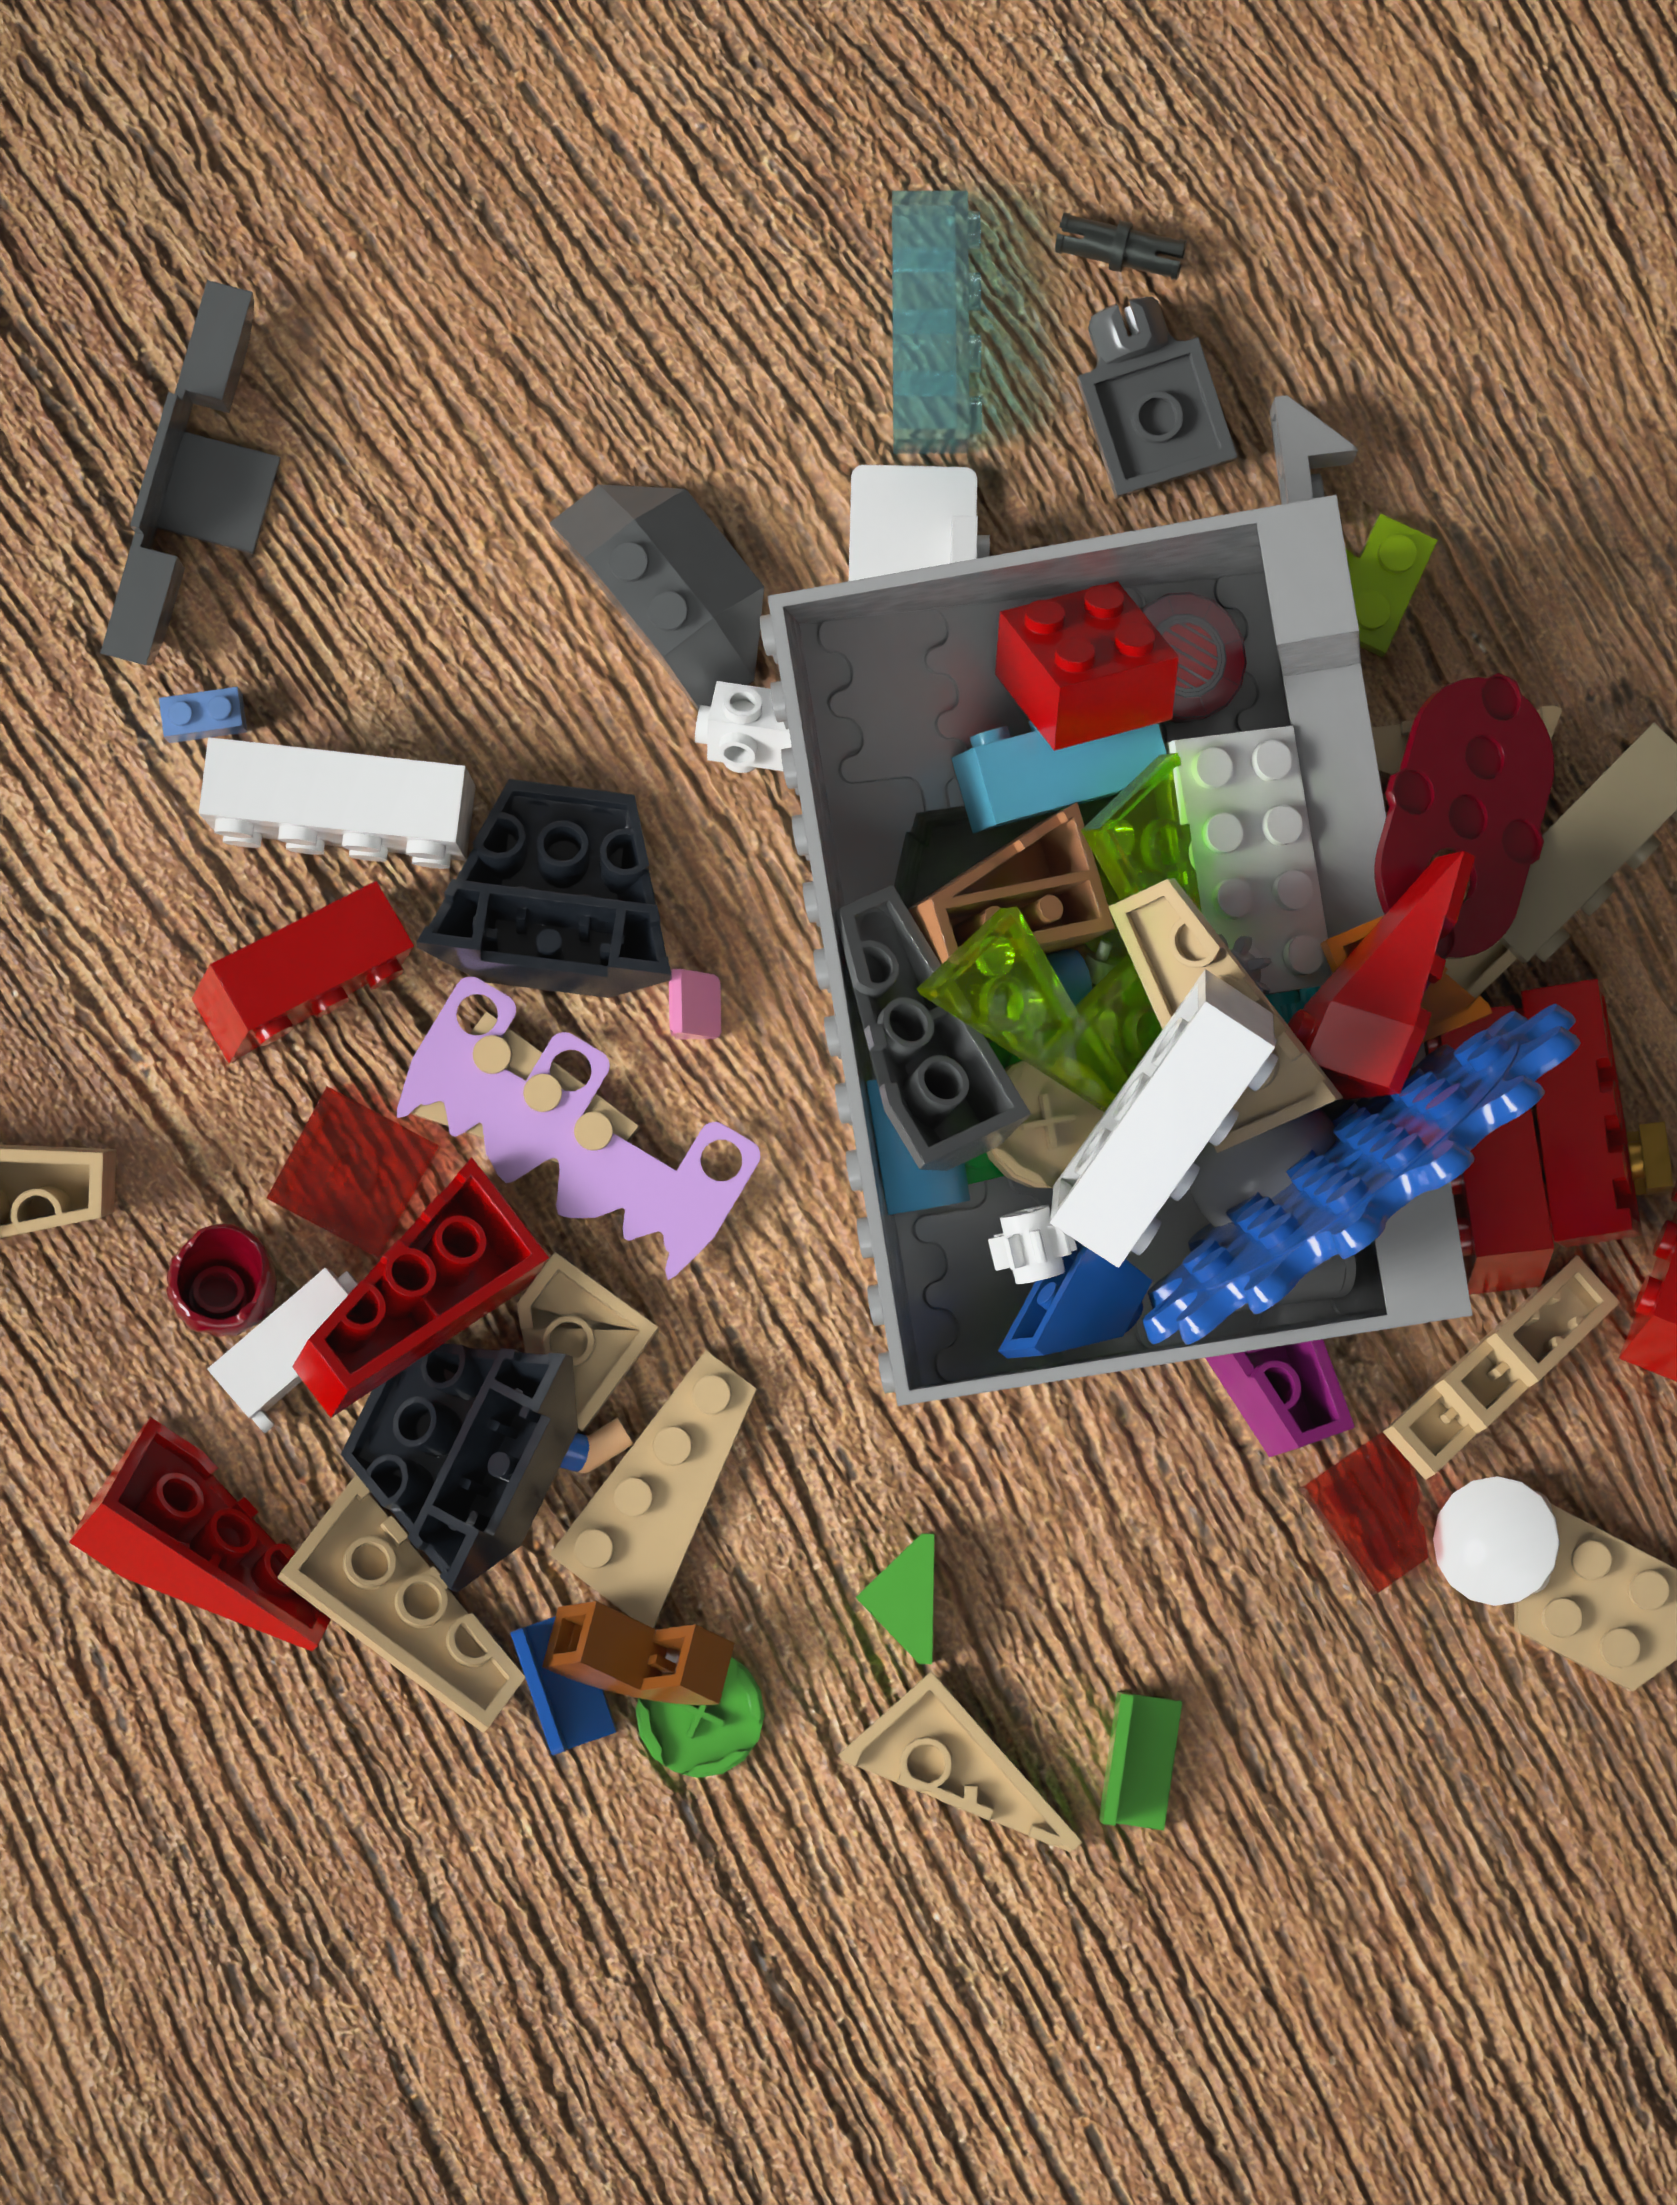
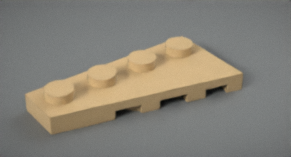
[1108,878,1343,1153]

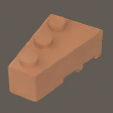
[908,802,1115,976]

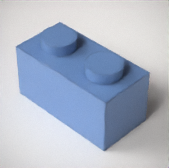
[159,687,247,743]

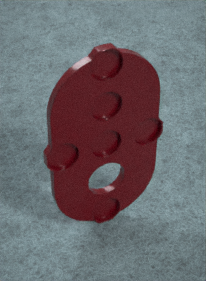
[1374,673,1554,959]

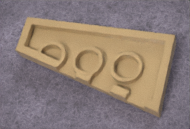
[549,1350,757,1628]
[277,1475,525,1733]

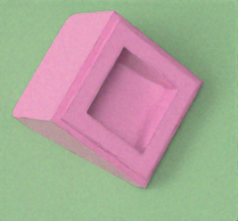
[669,969,721,1040]

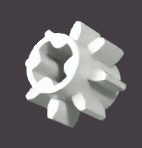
[988,1205,1077,1284]

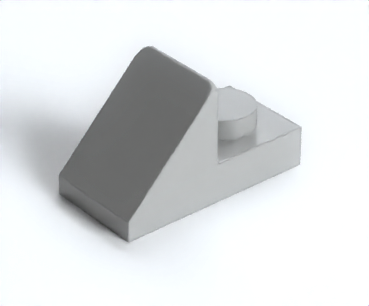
[1269,395,1358,504]

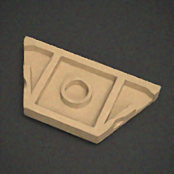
[1514,1503,1677,1692]

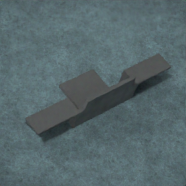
[100,280,281,666]

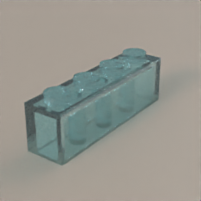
[892,191,982,454]

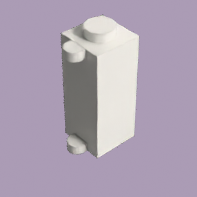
[207,1268,358,1433]

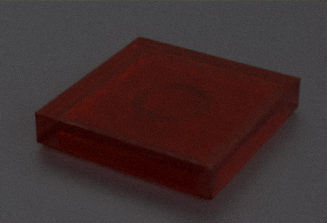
[266,1086,441,1259]

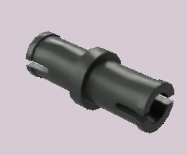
[1055,212,1187,280]

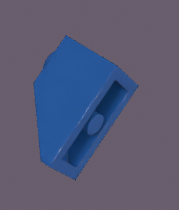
[998,1240,1153,1359]

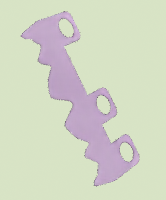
[397,976,760,1280]

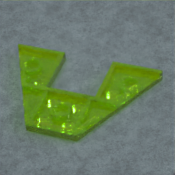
[917,753,1202,1113]

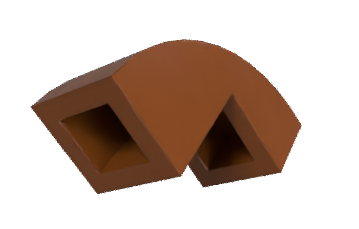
[542,1601,735,1705]

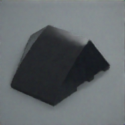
[416,779,672,998]
[340,1343,578,1592]

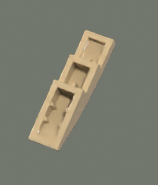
[1383,1255,1620,1480]

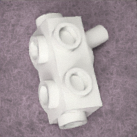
[695,681,792,773]

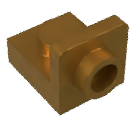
[1627,1121,1673,1196]

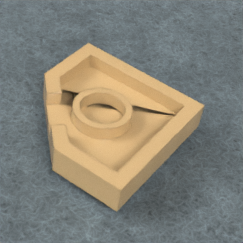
[517,1252,659,1432]

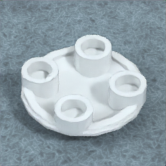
[1433,1476,1560,1606]

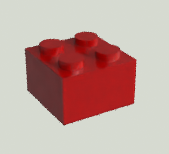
[995,581,1179,751]

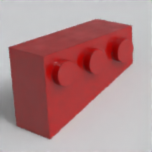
[192,881,414,1064]

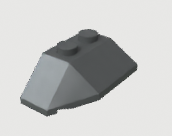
[549,484,764,711]

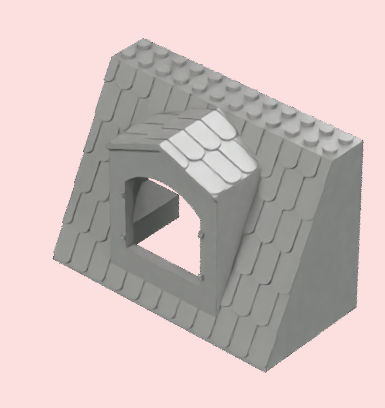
[760,495,1473,1406]

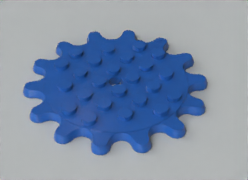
[1143,1004,1581,1345]

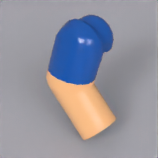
[559,1417,634,1473]

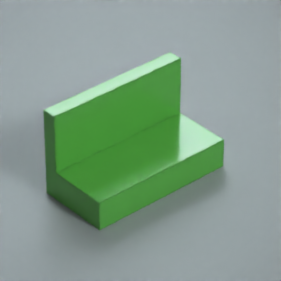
[1099,1691,1182,1830]

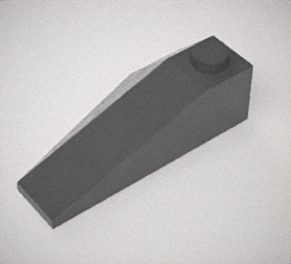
[834,884,1031,1171]

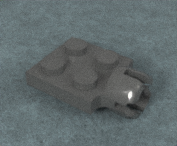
[1076,297,1237,499]

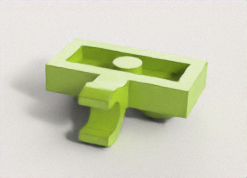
[1345,513,1438,657]

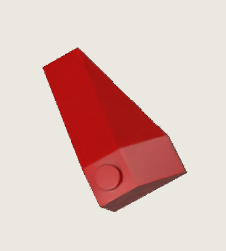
[1287,851,1475,1100]
[69,1417,331,1651]

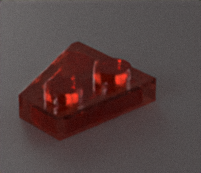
[1299,1427,1429,1596]

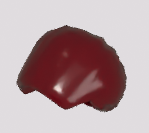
[166,1223,278,1337]

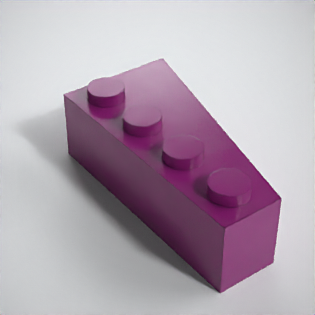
[1205,1339,1355,1457]

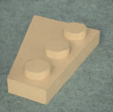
[410,1012,640,1164]

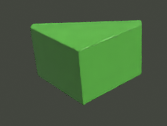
[856,1534,934,1664]

